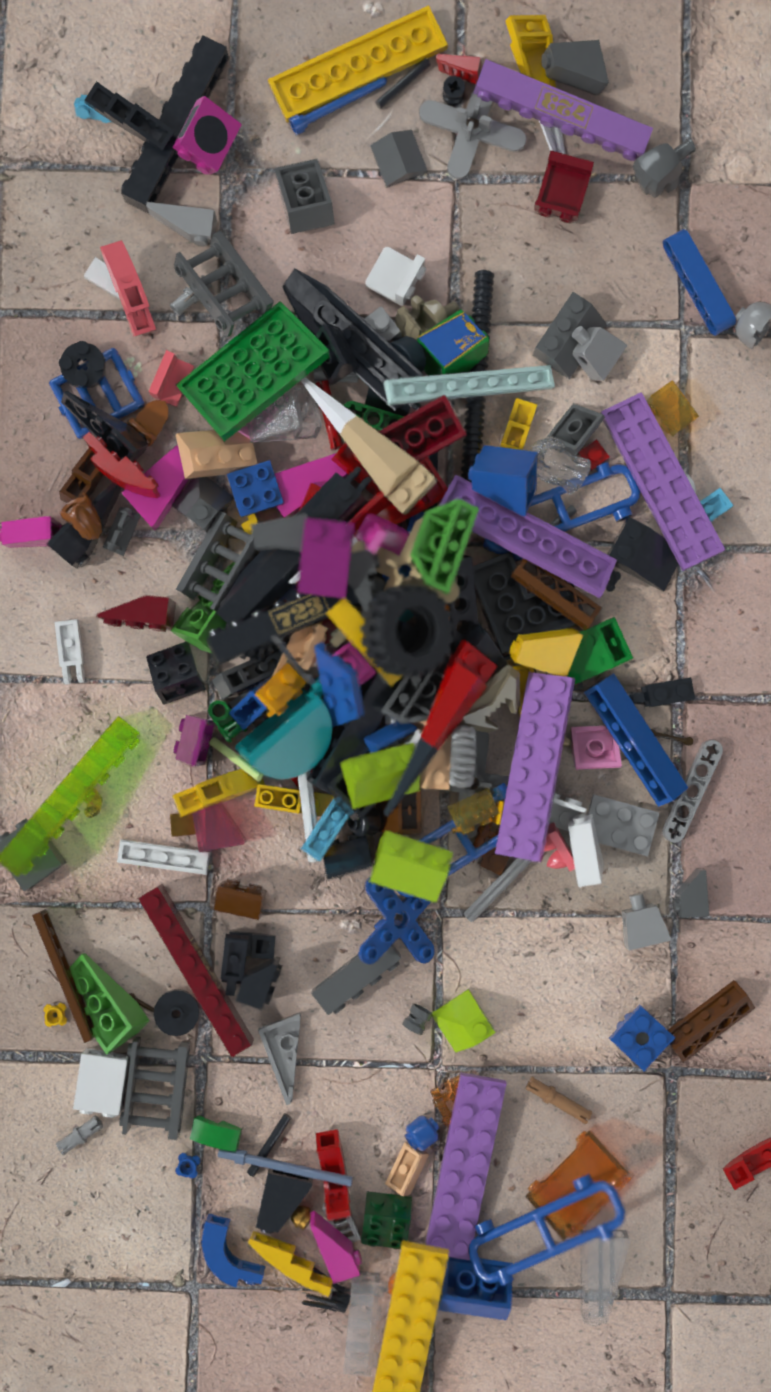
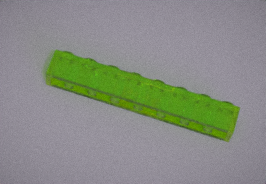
[0,716,141,877]

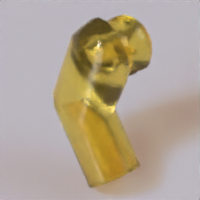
[83,783,103,818]

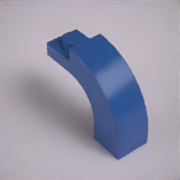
[202,1214,265,1288]

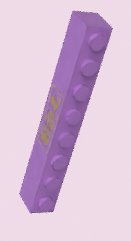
[473,59,653,161]

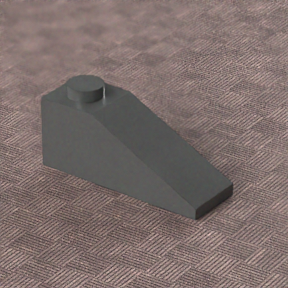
[212,648,278,700]

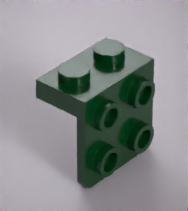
[361,1191,412,1249]

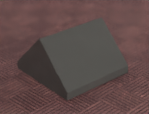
[546,403,605,460]

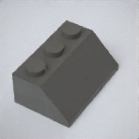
[532,292,607,380]

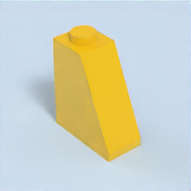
[510,628,583,677]

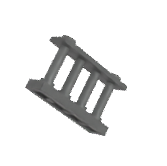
[174,230,274,337]
[175,511,262,612]
[119,1036,191,1140]

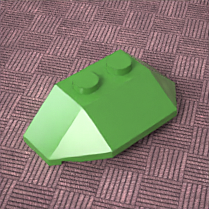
[410,499,479,594]

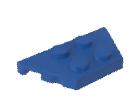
[314,643,364,727]

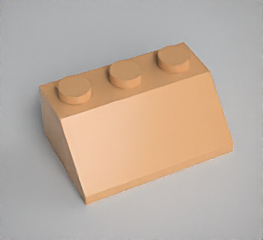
[176,430,257,479]
[404,721,451,790]

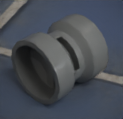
[402,1003,433,1035]

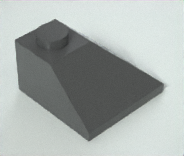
[171,477,234,533]

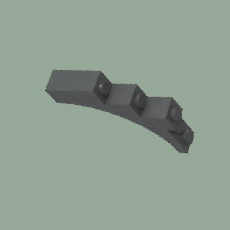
[251,513,380,611]

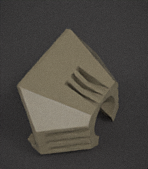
[458,664,520,733]

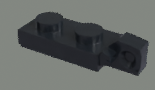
[630,677,695,707]
[220,934,249,996]

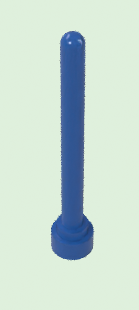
[289,77,387,136]

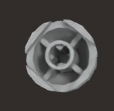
[735,301,771,350]

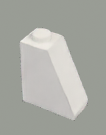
[568,813,604,887]

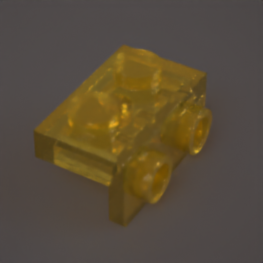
[447,788,500,835]

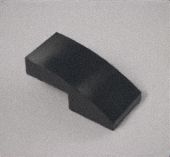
[229,930,276,959]

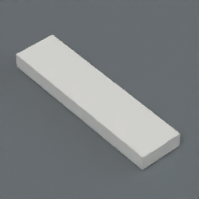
[117,839,211,875]

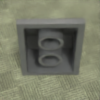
[274,159,335,234]

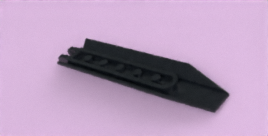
[282,268,423,411]
[217,466,372,627]

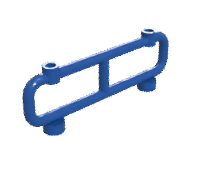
[485,462,641,562]
[397,783,508,902]
[468,1174,626,1286]

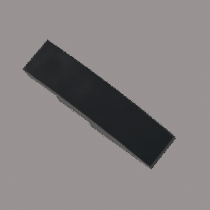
[84,81,175,151]

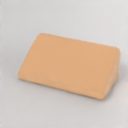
[385,1142,429,1196]

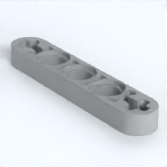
[662,740,723,843]

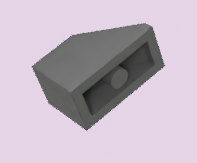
[672,868,709,918]

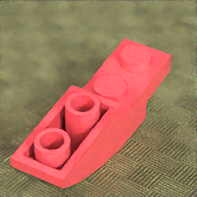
[100,240,156,336]

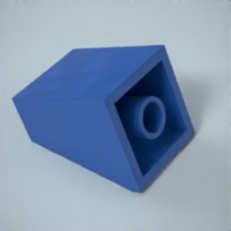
[469,445,538,516]

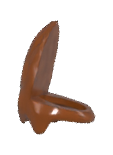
[127,400,169,447]
[60,492,102,540]

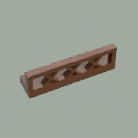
[511,559,602,630]
[668,980,755,1062]

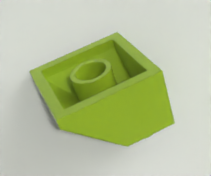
[432,989,495,1053]

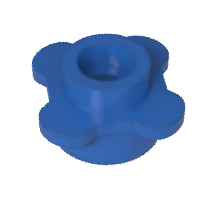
[175,1153,201,1178]

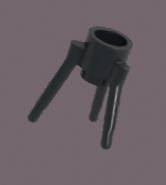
[302,1267,350,1313]

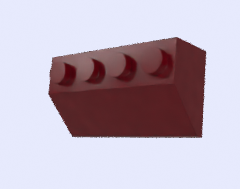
[378,395,467,462]

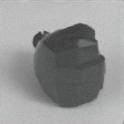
[633,138,696,198]

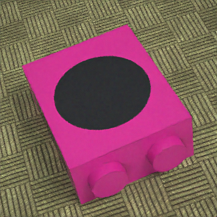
[172,96,242,175]

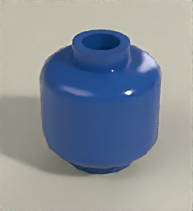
[404,1115,439,1151]

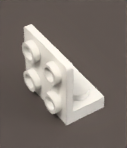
[549,793,587,831]

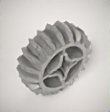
[449,725,476,788]

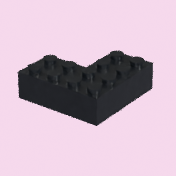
[473,552,585,654]

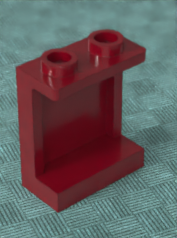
[534,150,594,223]

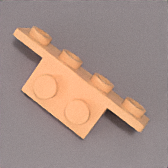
[273,621,327,675]

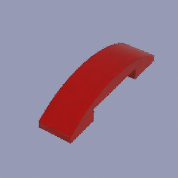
[722,1137,771,1190]

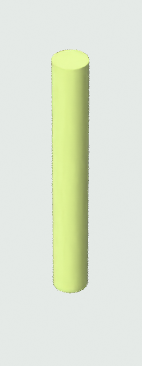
[209,737,264,781]

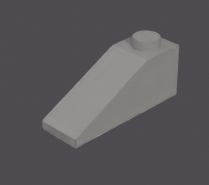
[146,202,217,246]

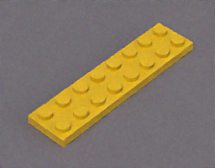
[267,5,448,123]
[372,1240,449,1392]

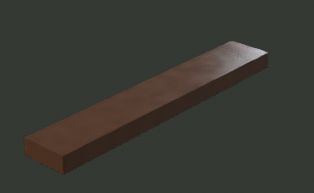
[32,909,94,1043]

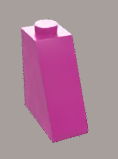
[0,516,62,548]

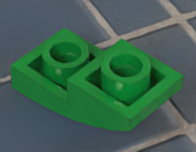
[190,1115,242,1151]

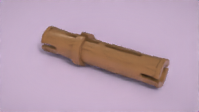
[526,1076,592,1124]

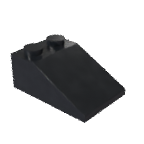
[607,517,678,592]
[323,834,373,880]

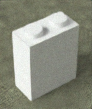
[73,1048,131,1118]

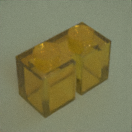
[647,380,699,437]

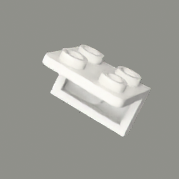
[365,247,427,306]

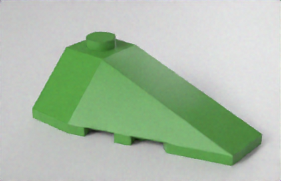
[170,562,235,653]
[70,953,150,1055]

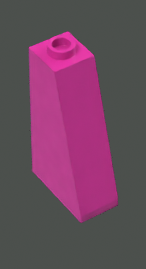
[122,444,190,530]
[275,453,349,518]

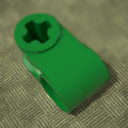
[208,700,248,744]

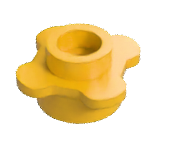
[43,1003,67,1027]

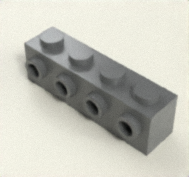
[311,944,401,1015]

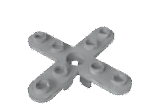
[419,85,526,180]

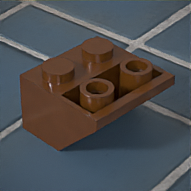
[376,788,422,834]
[214,878,267,920]

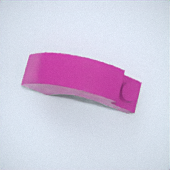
[355,514,410,556]

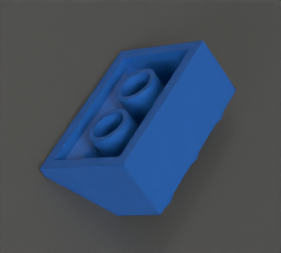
[438,1257,513,1321]

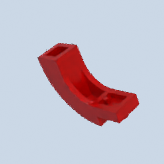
[316,1129,351,1220]

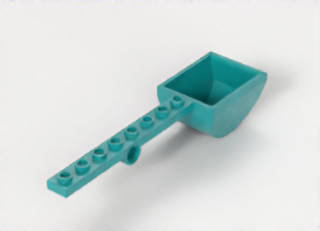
[235,609,414,779]

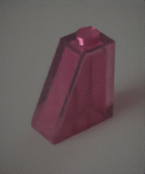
[192,802,247,852]

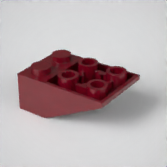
[96,595,176,632]

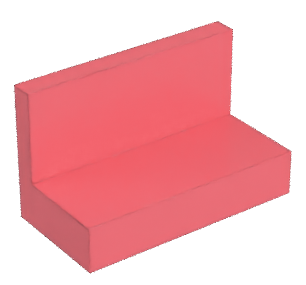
[149,350,194,407]

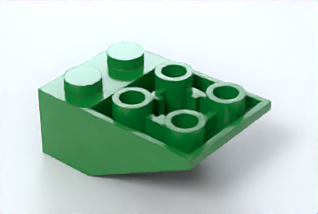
[567,617,633,685]

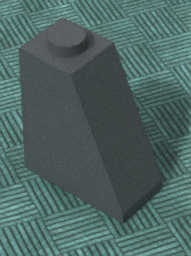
[541,40,609,95]

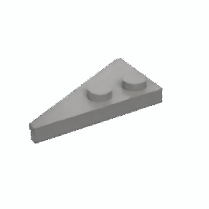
[258,1012,301,1105]

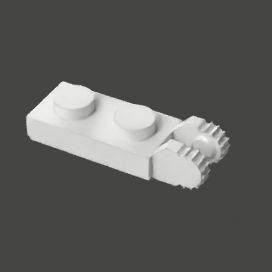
[55,619,85,685]

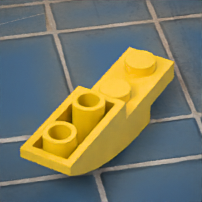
[172,769,265,817]
[254,784,334,816]

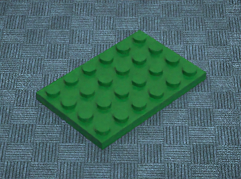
[176,301,329,442]

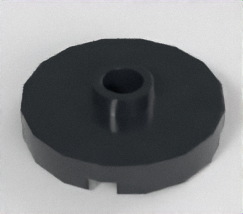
[153,989,200,1036]

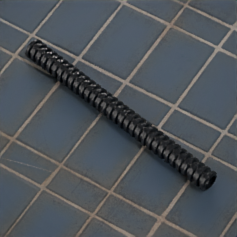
[460,270,495,483]

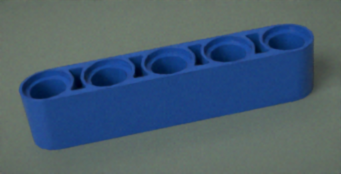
[662,229,736,336]

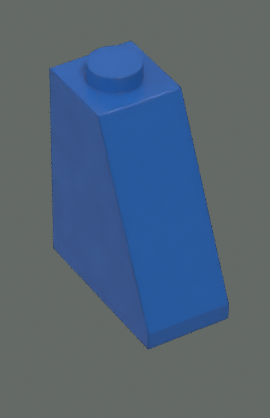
[229,675,273,730]

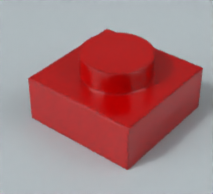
[577,439,610,472]

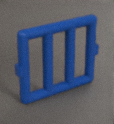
[49,348,145,439]

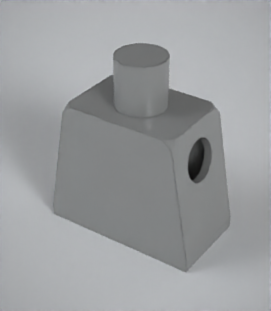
[364,307,402,342]
[572,326,627,381]
[622,893,671,951]

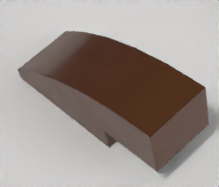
[59,448,103,507]

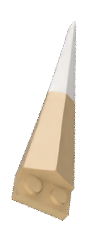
[301,377,438,515]

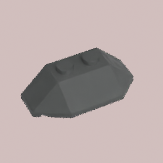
[382,647,452,724]

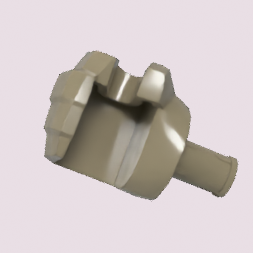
[395,295,460,340]

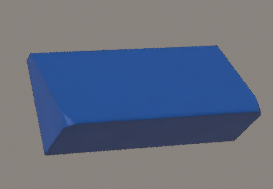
[364,721,417,753]

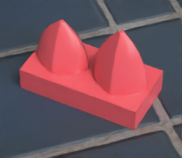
[544,822,575,871]

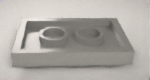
[587,794,659,856]

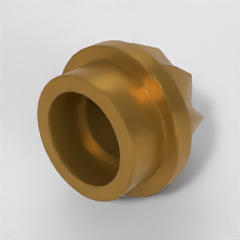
[291,1205,311,1231]

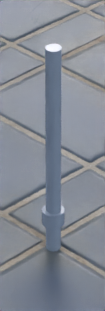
[218,1149,353,1187]

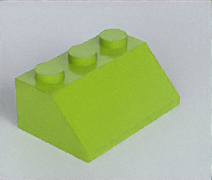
[341,743,420,809]
[369,831,453,903]

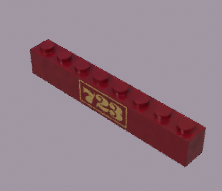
[138,884,254,1058]

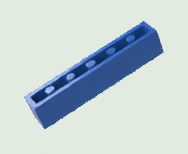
[584,673,689,807]

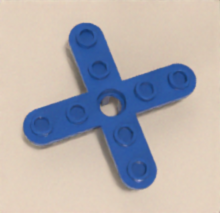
[359,877,435,964]

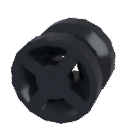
[442,76,465,106]

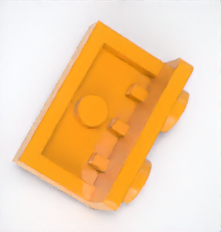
[255,662,307,718]

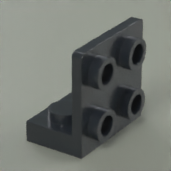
[146,641,206,705]

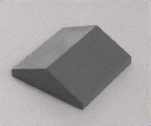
[370,130,428,188]

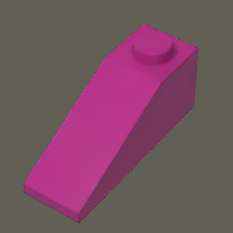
[310,1211,362,1284]

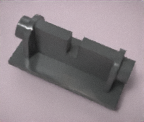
[103,506,141,556]

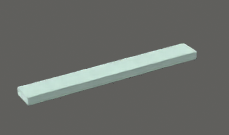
[384,365,555,405]

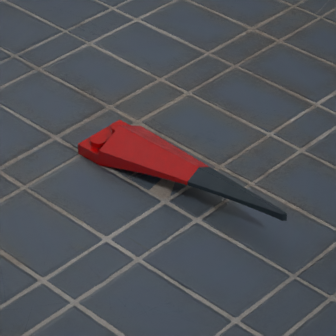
[384,640,497,816]

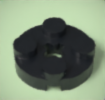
[59,341,106,389]

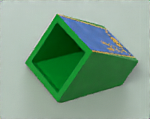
[417,309,489,376]

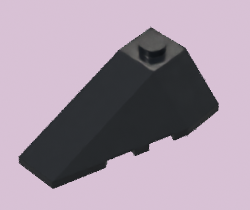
[61,391,149,462]
[47,482,122,569]

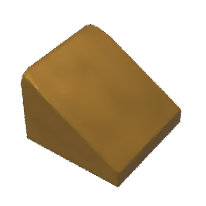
[170,812,197,837]

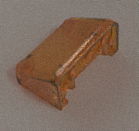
[525,1130,635,1241]

